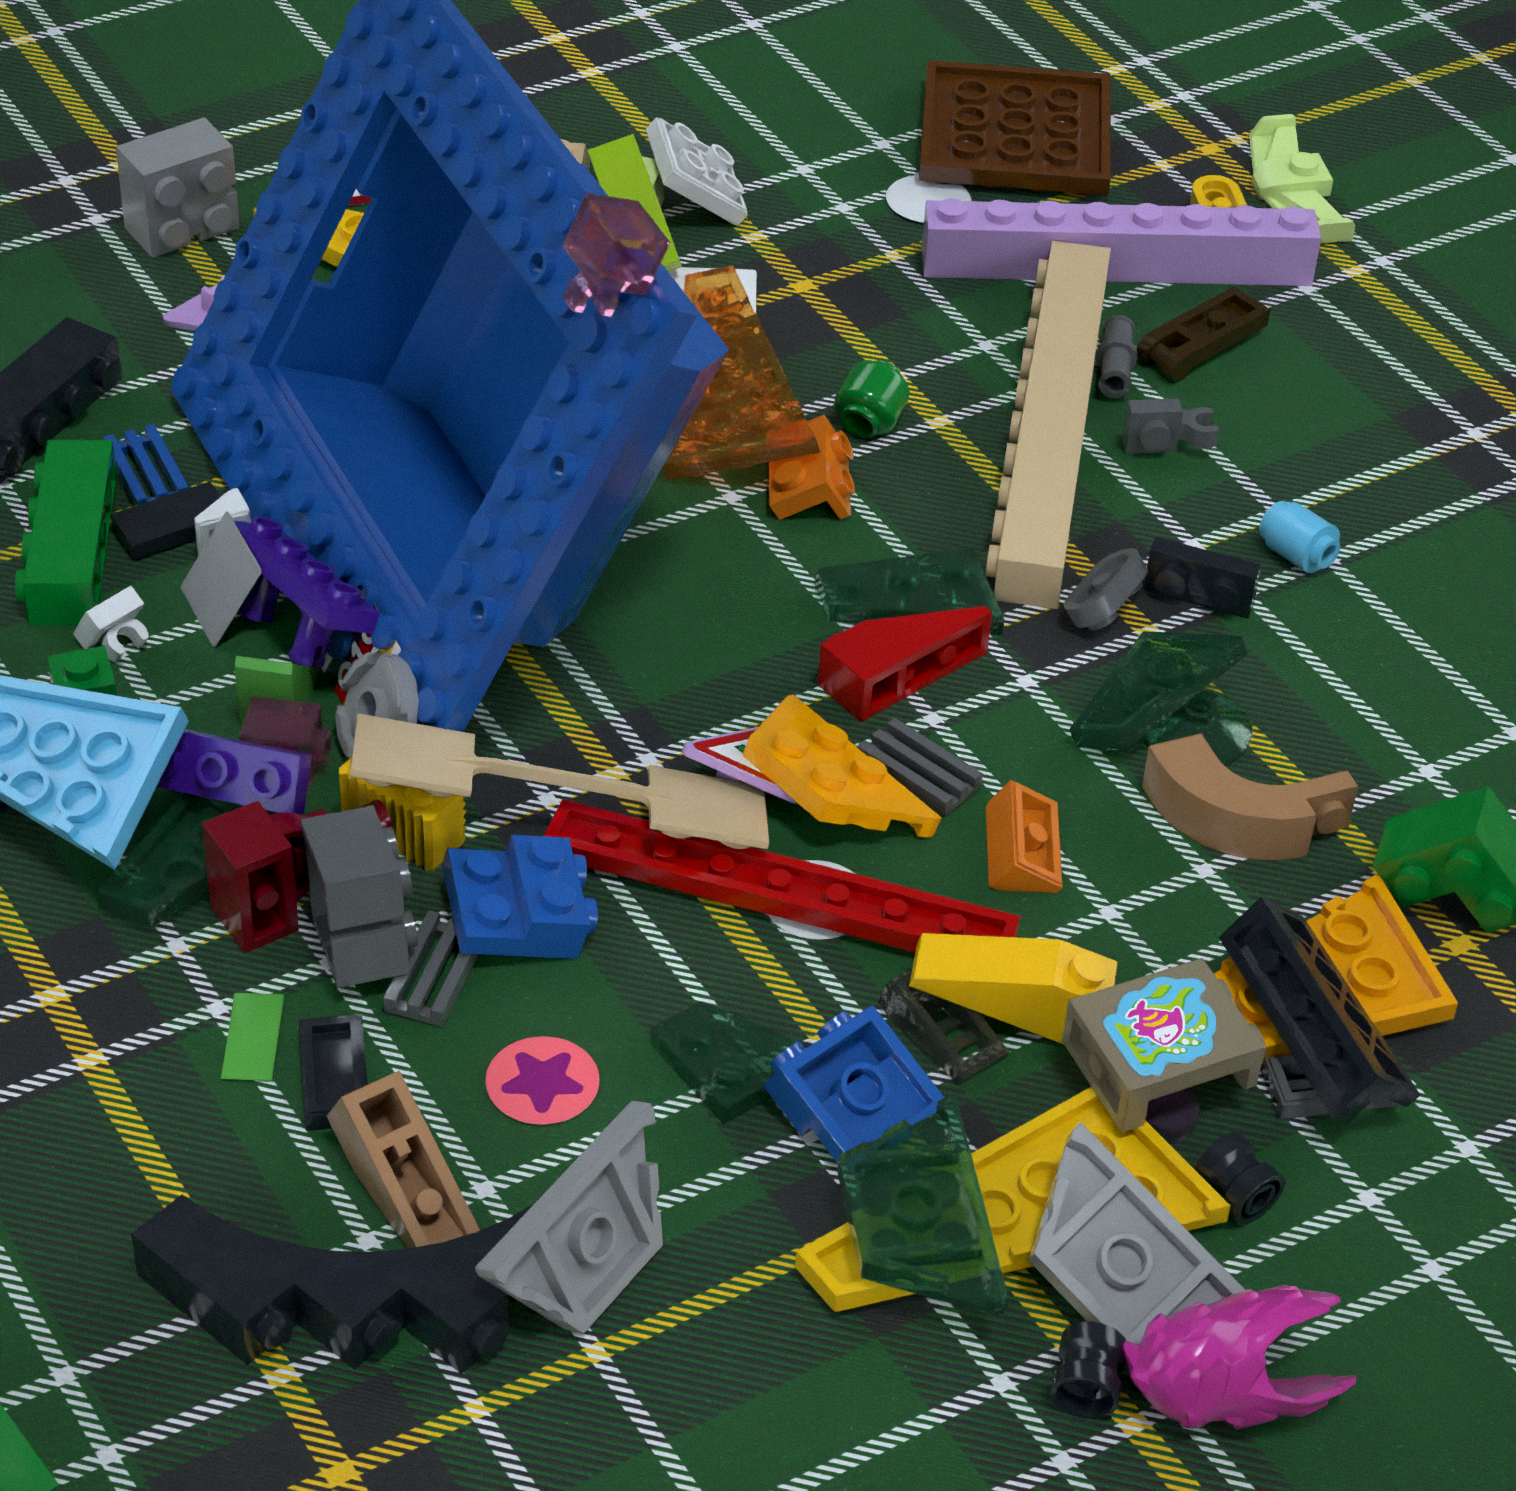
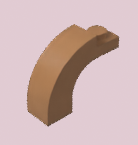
[1142,734,1358,860]

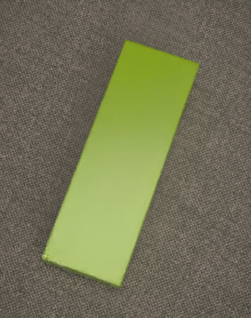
[587,134,682,272]

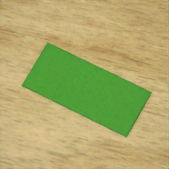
[221,993,284,1081]

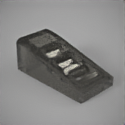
[878,969,1009,1084]

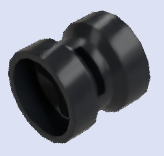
[1194,1132,1286,1225]
[1051,1321,1126,1419]

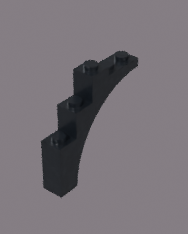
[131,1194,535,1374]

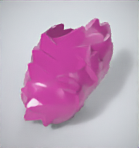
[1122,1285,1356,1430]

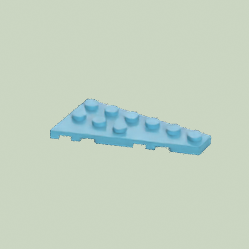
[0,675,189,870]

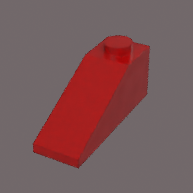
[818,606,992,722]

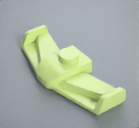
[1249,114,1355,244]

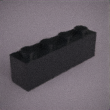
[0,317,122,484]

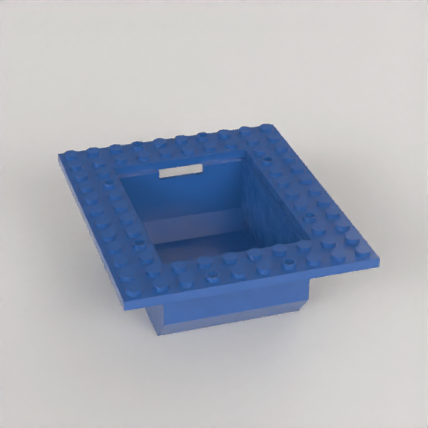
[170,0,729,732]

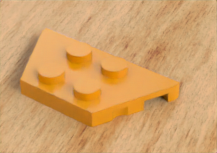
[742,694,942,838]

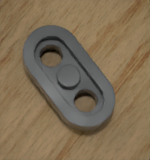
[1064,548,1148,630]

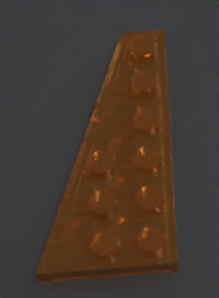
[663,265,821,480]

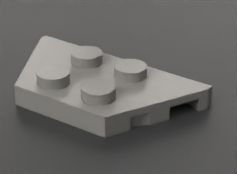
[475,1101,663,1334]
[1028,1122,1245,1345]

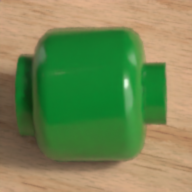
[834,360,910,438]

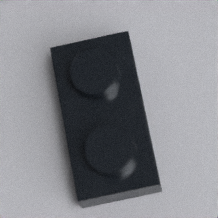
[1143,537,1261,619]

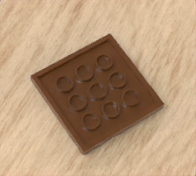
[919,60,1111,196]

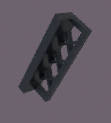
[1218,897,1420,1124]

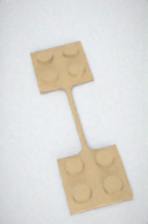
[349,713,769,849]

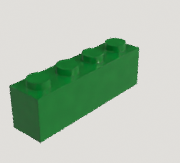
[15,440,118,625]

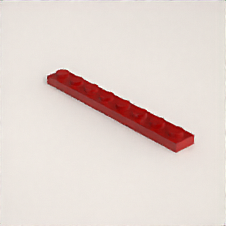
[544,799,1021,952]

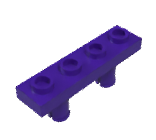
[233,516,380,668]
[156,729,312,814]

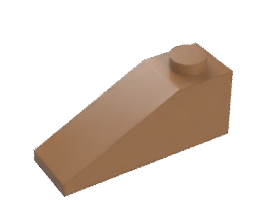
[327,1070,480,1249]

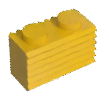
[338,757,467,871]

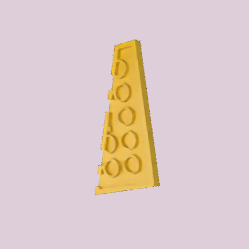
[795,1087,1230,1312]

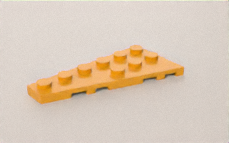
[1214,873,1458,1064]

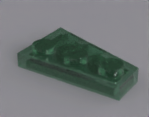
[815,548,1004,635]

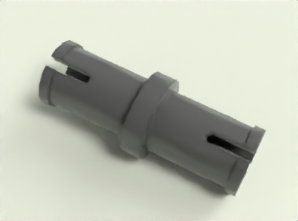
[1096,315,1137,398]

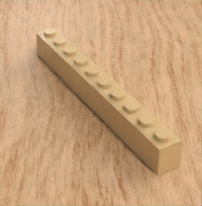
[985,240,1111,609]

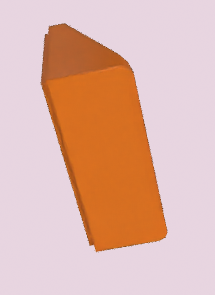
[986,780,1063,893]

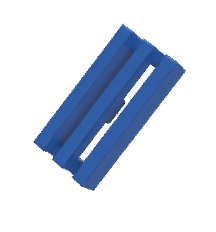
[103,424,189,506]

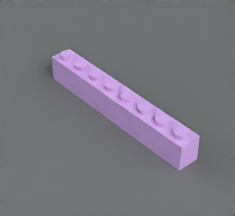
[921,198,1321,286]

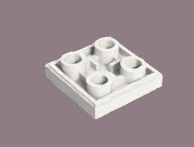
[646,117,748,227]

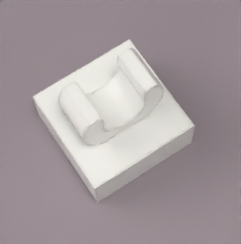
[73,586,149,662]

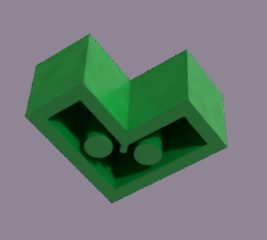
[1372,786,1516,933]

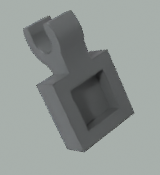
[1122,398,1219,454]

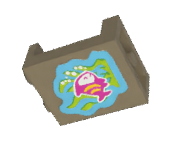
[1062,958,1266,1133]

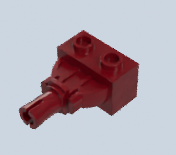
[202,799,392,954]

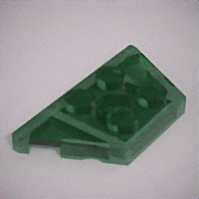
[837,1096,1009,1316]

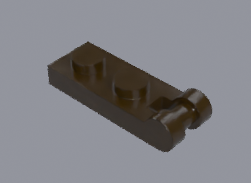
[1136,286,1271,382]

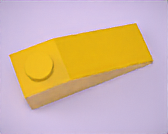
[909,933,1118,1044]

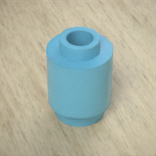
[1259,501,1340,573]

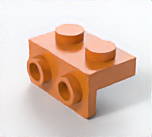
[769,415,855,520]

